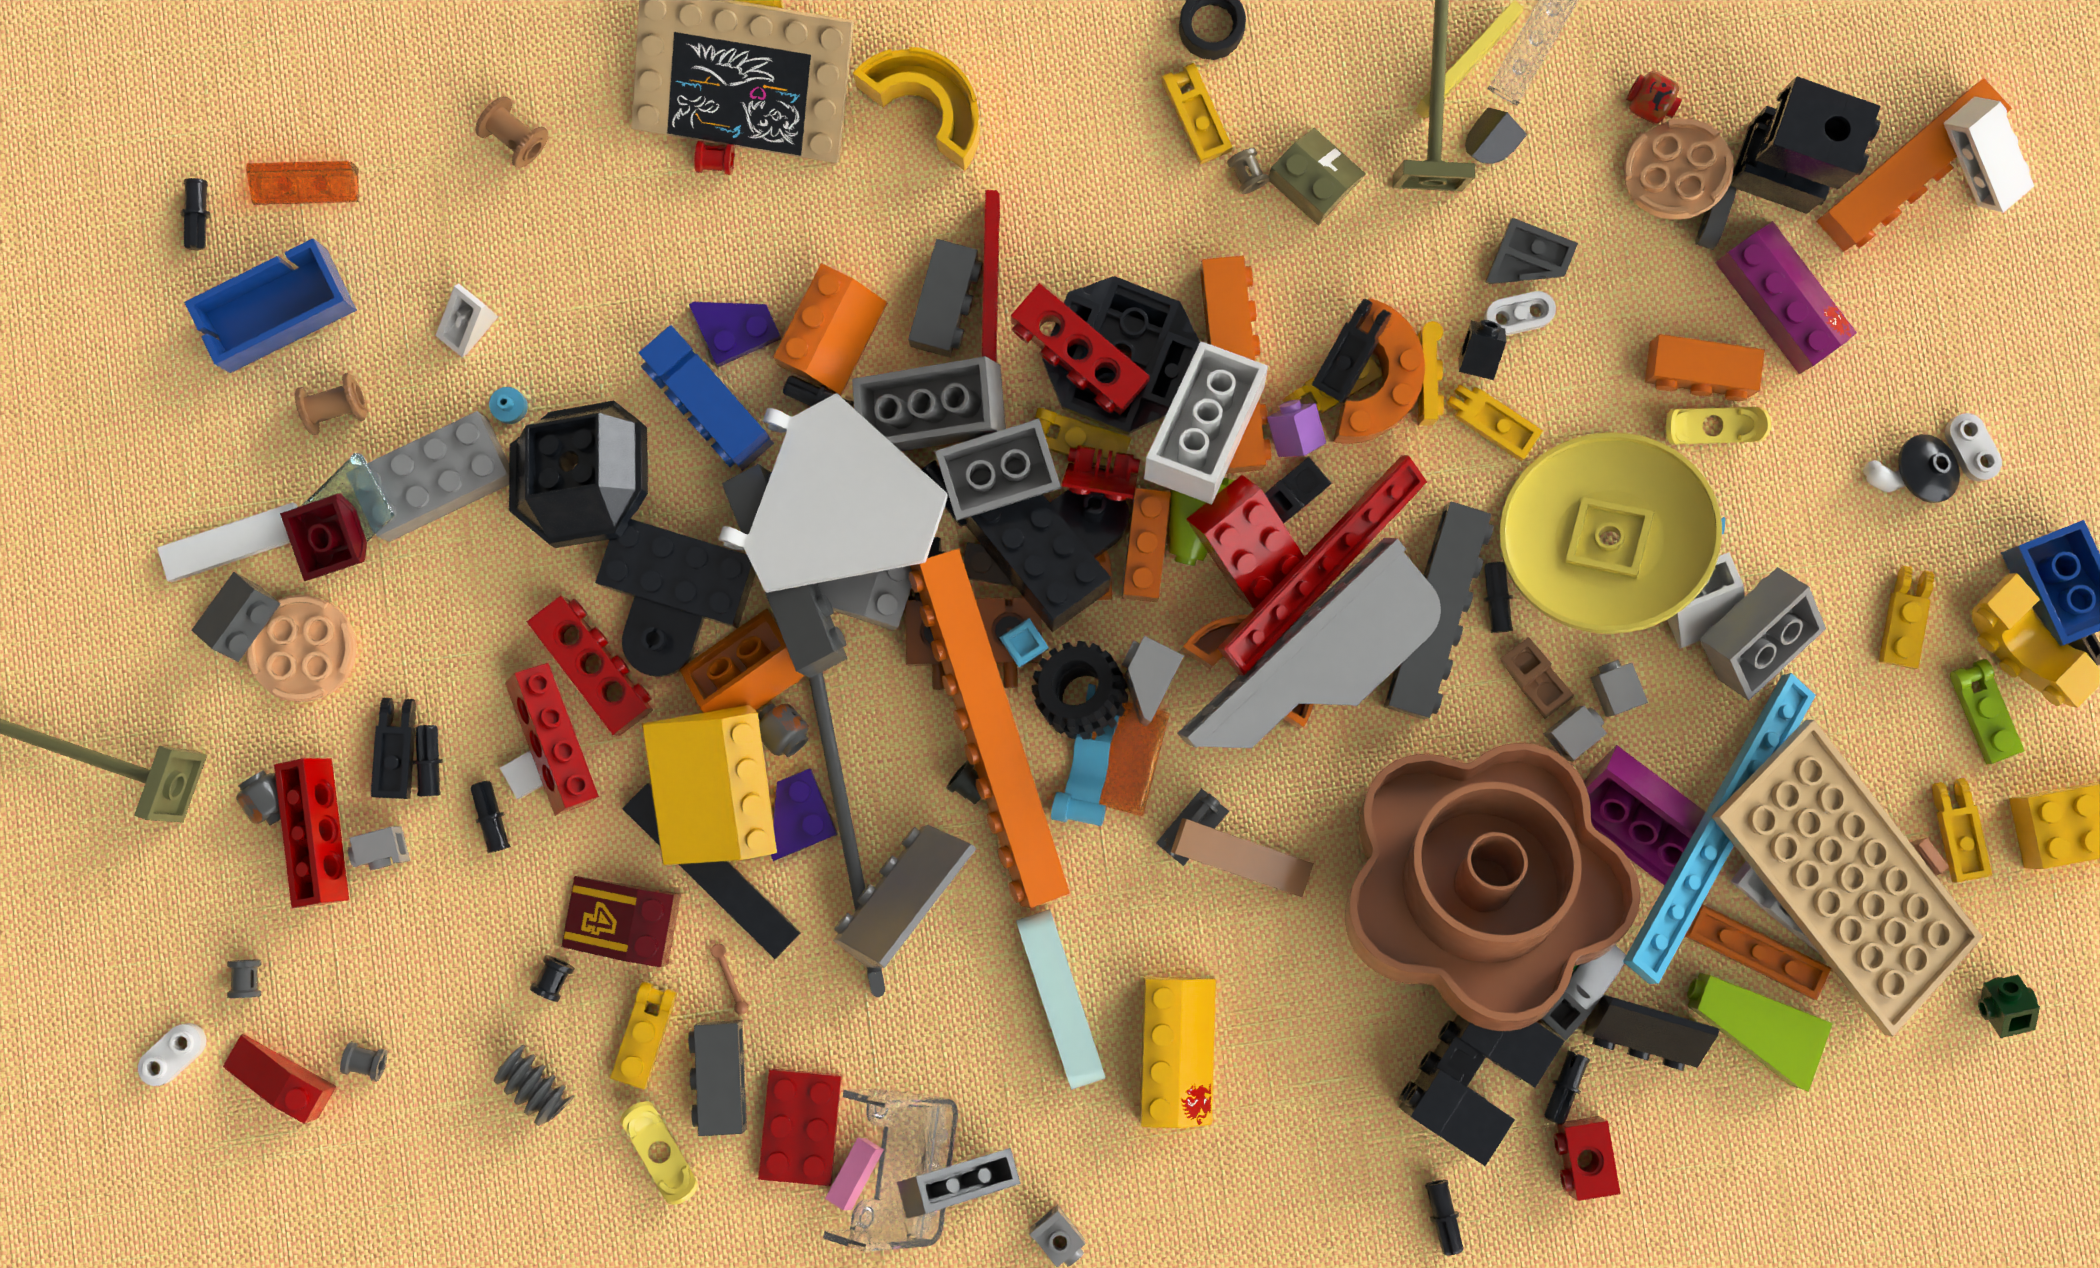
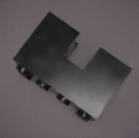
[1730,76,1881,214]
[1399,1015,1565,1167]

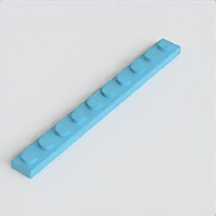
[1623,673,1816,984]

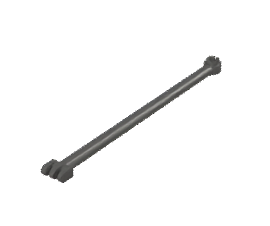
[809,672,885,997]

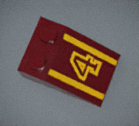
[561,876,681,967]

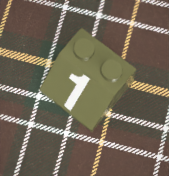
[1268,128,1366,226]

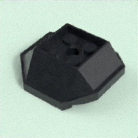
[1042,276,1200,435]
[509,400,648,548]

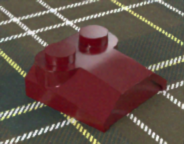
[280,493,367,581]

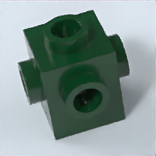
[1978,974,2040,1039]

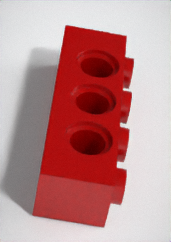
[1011,283,1150,415]
[526,595,653,736]
[505,663,599,816]
[274,758,349,908]

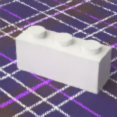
[1943,97,2034,213]

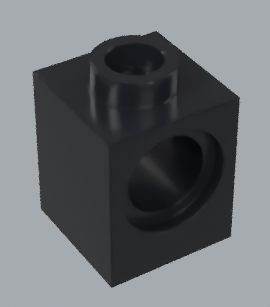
[1458,320,1507,380]

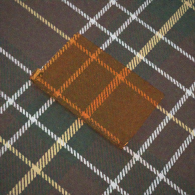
[1092,702,1170,817]

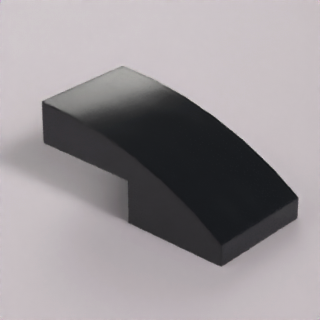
[1264,457,1332,524]

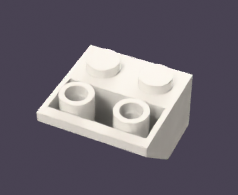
[1667,552,1745,649]

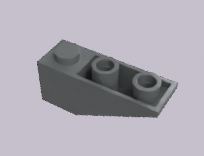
[1538,945,1626,1041]

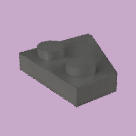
[1485,218,1578,284]

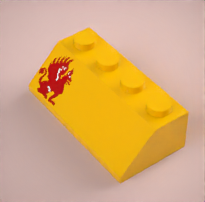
[1139,976,1216,1128]

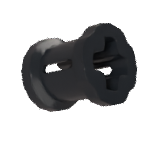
[530,955,575,1002]

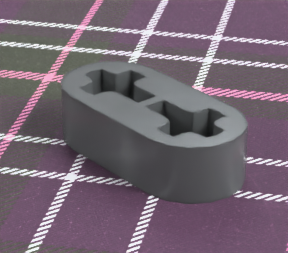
[1695,186,1736,250]

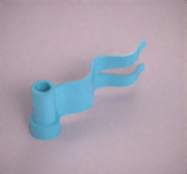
[1051,684,1119,826]

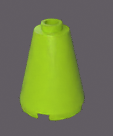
[1169,478,1234,566]

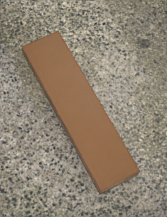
[1171,818,1314,897]

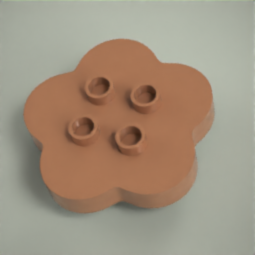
[1345,743,1640,1031]

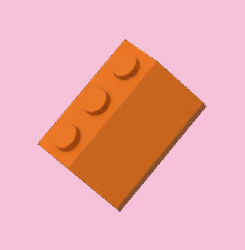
[773,263,888,396]
[680,608,805,712]

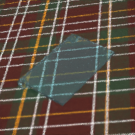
[302,453,395,542]

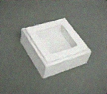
[500,751,543,799]

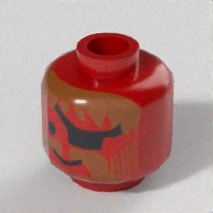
[1626,71,1682,124]

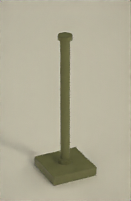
[1392,0,1476,192]
[0,719,207,823]

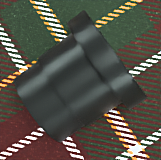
[946,760,981,805]

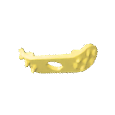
[1664,407,1771,445]
[620,1101,698,1205]

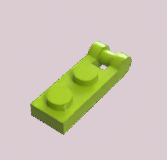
[1950,659,2025,764]

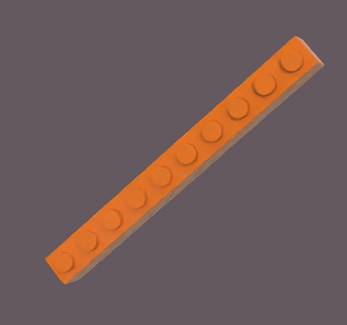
[909,548,1070,908]

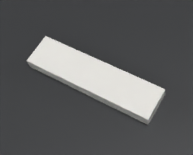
[157,502,298,582]

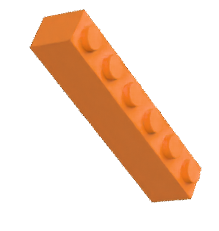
[1816,78,2012,252]
[1200,255,1271,474]

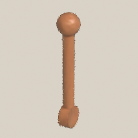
[711,944,748,1015]

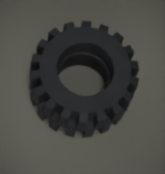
[1032,641,1128,740]

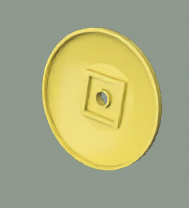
[1500,432,1722,634]

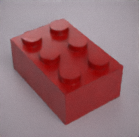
[1186,475,1304,609]

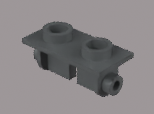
[1156,788,1229,866]

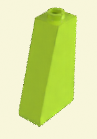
[1687,973,1833,1092]

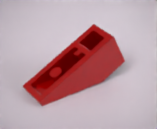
[223,1034,336,1124]

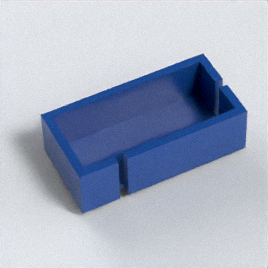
[184,238,357,373]
[638,325,774,471]

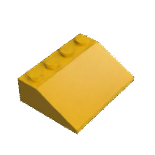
[642,705,777,865]

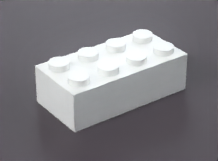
[1144,341,1268,505]

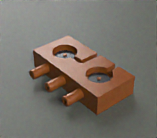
[905,597,1042,690]

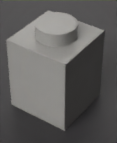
[1590,659,1648,717]
[1543,705,1607,761]

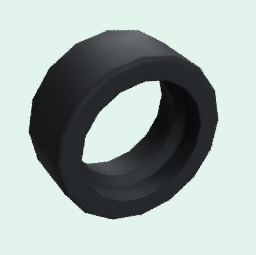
[1179,0,1246,60]

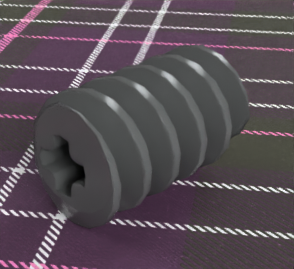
[494,1044,575,1126]

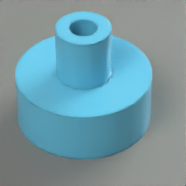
[489,387,528,424]

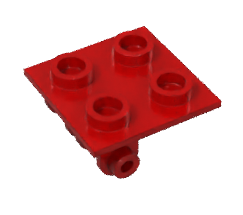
[1061,445,1140,501]

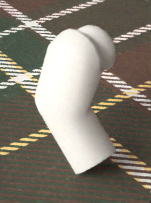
[1863,460,1906,492]

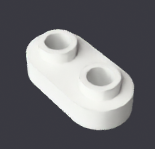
[1484,291,1556,336]
[1945,413,2002,482]
[138,1023,206,1086]

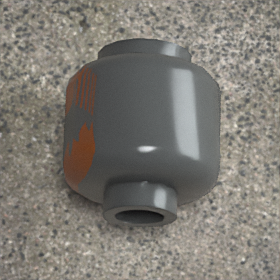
[758,703,809,757]
[236,770,281,826]

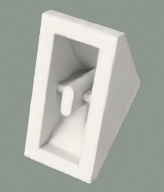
[435,283,498,357]

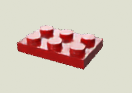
[758,1068,842,1186]

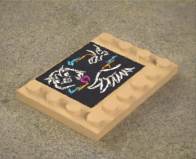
[631,0,854,163]

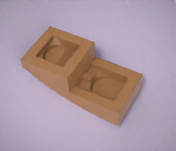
[1500,637,1574,719]

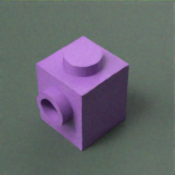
[1267,400,1326,457]

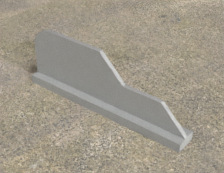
[1177,538,1441,748]

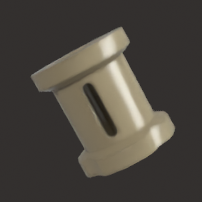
[1227,147,1270,194]

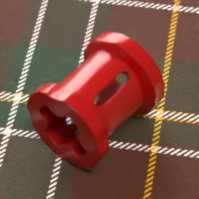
[694,141,735,175]

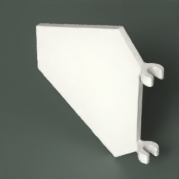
[718,393,948,593]

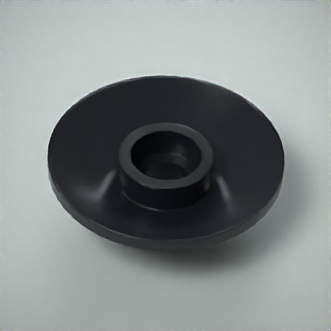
[1898,434,1960,503]

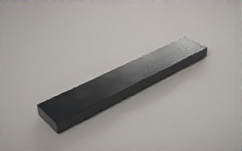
[622,783,801,959]

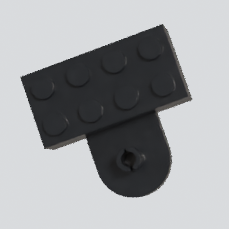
[966,489,1129,633]
[595,519,756,677]

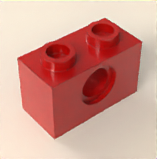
[1553,1116,1621,1201]

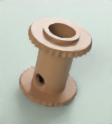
[475,96,548,168]
[295,373,367,435]

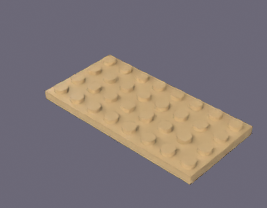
[1712,720,1983,1036]

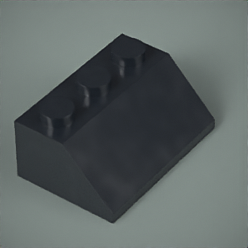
[1583,995,1720,1071]

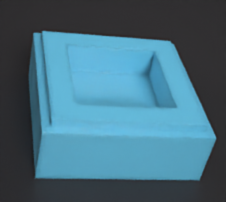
[999,618,1049,668]

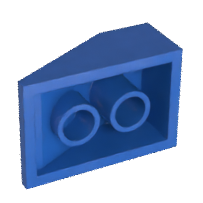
[2001,520,2100,646]

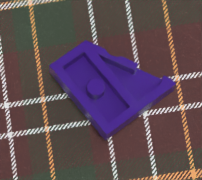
[689,302,782,367]
[771,768,838,861]

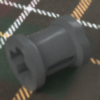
[227,959,261,998]
[340,1041,388,1082]

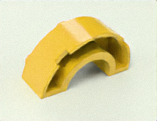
[853,47,980,171]
[1972,573,2100,708]

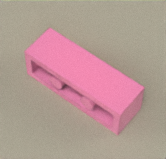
[825,1138,884,1210]

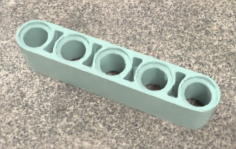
[1016,909,1106,1090]

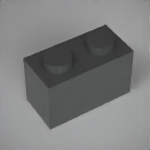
[191,572,281,662]

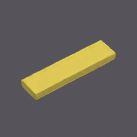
[1415,0,1524,119]

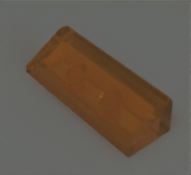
[246,161,359,205]

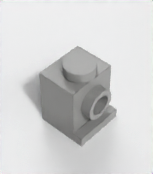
[348,826,410,871]
[1029,1205,1085,1267]

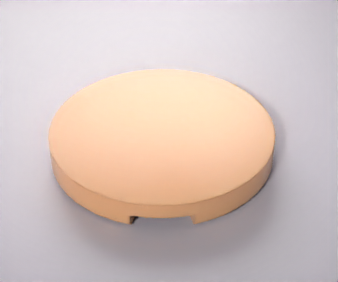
[1624,118,1734,219]
[246,595,357,702]

